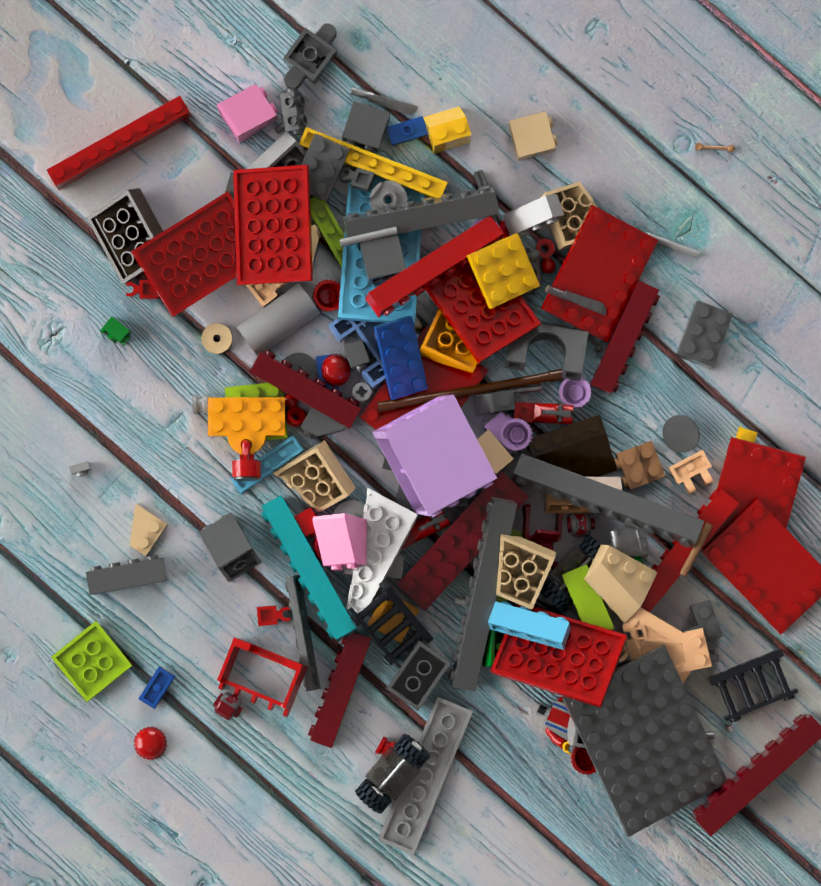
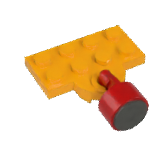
[208,397,285,481]

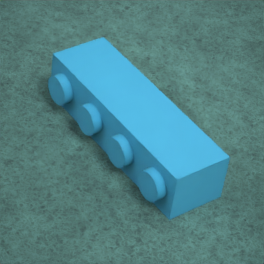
[488,601,571,650]

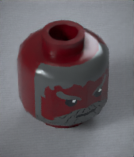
[567,512,595,537]
[213,692,243,720]

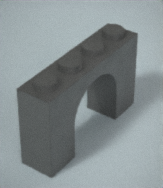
[504,322,589,381]

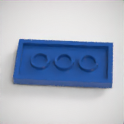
[374,315,428,400]

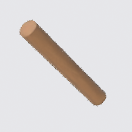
[679,522,713,577]

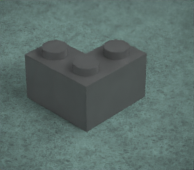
[680,600,723,642]

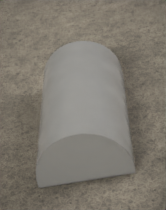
[236,283,320,356]

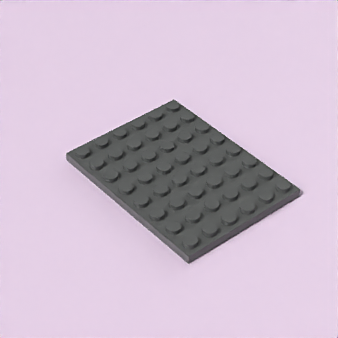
[562,645,727,837]

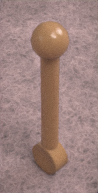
[695,143,735,152]

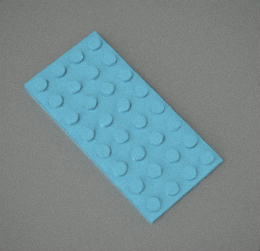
[338,176,424,325]

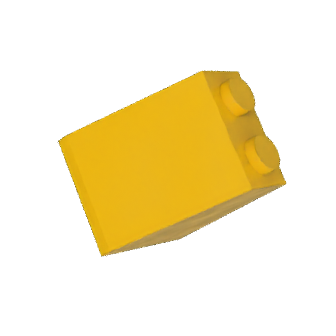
[423,107,471,154]

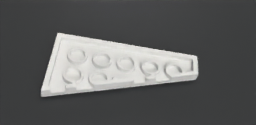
[346,488,419,614]

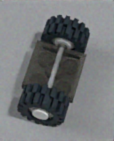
[540,535,601,613]
[355,734,430,814]

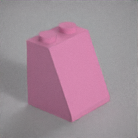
[217,84,278,143]
[313,513,367,571]

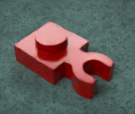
[126,279,159,300]
[257,605,291,626]

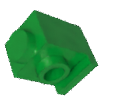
[100,316,131,346]

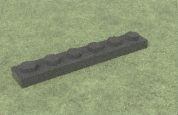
[285,575,321,692]

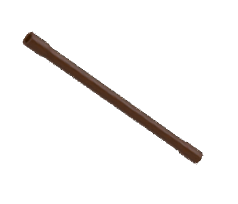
[377,369,565,413]

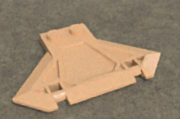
[622,607,712,683]

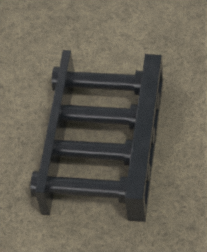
[349,580,434,669]
[707,649,798,723]

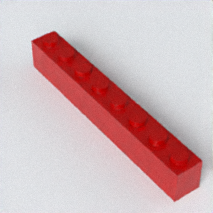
[47,96,191,190]
[365,216,504,318]
[641,489,739,612]

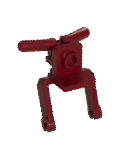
[522,504,564,571]

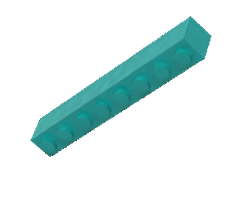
[261,495,358,642]

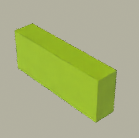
[561,564,615,630]

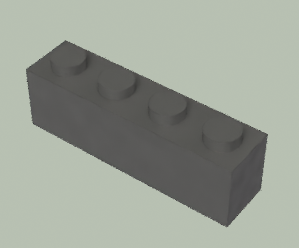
[86,555,167,595]

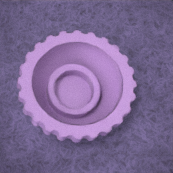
[559,377,592,408]
[499,418,533,451]

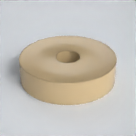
[202,323,233,354]

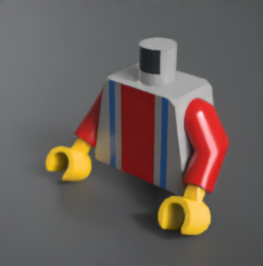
[536,696,577,755]

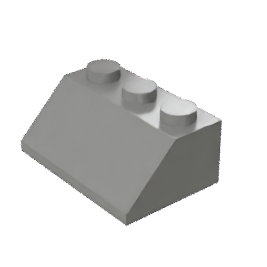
[246,132,306,169]

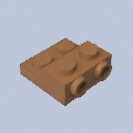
[614,441,665,490]

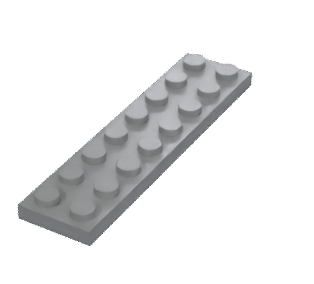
[378,696,473,855]

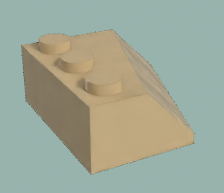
[540,181,598,251]
[273,440,356,513]
[496,534,556,610]
[584,545,658,623]

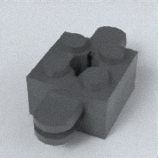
[283,23,337,89]

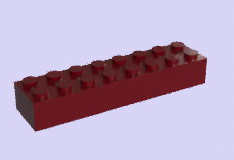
[397,471,530,611]
[691,714,821,837]

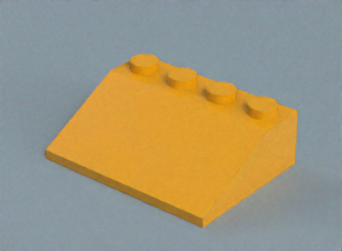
[420,309,477,373]

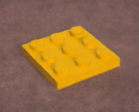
[467,233,540,309]

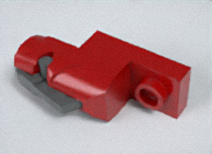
[514,402,573,424]
[401,509,450,550]

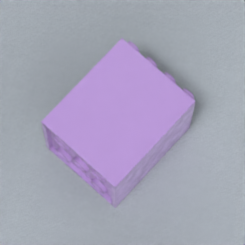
[372,394,497,517]

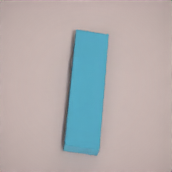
[230,435,304,494]

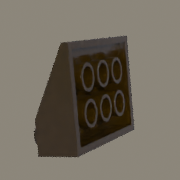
[87,188,163,284]
[528,415,617,477]

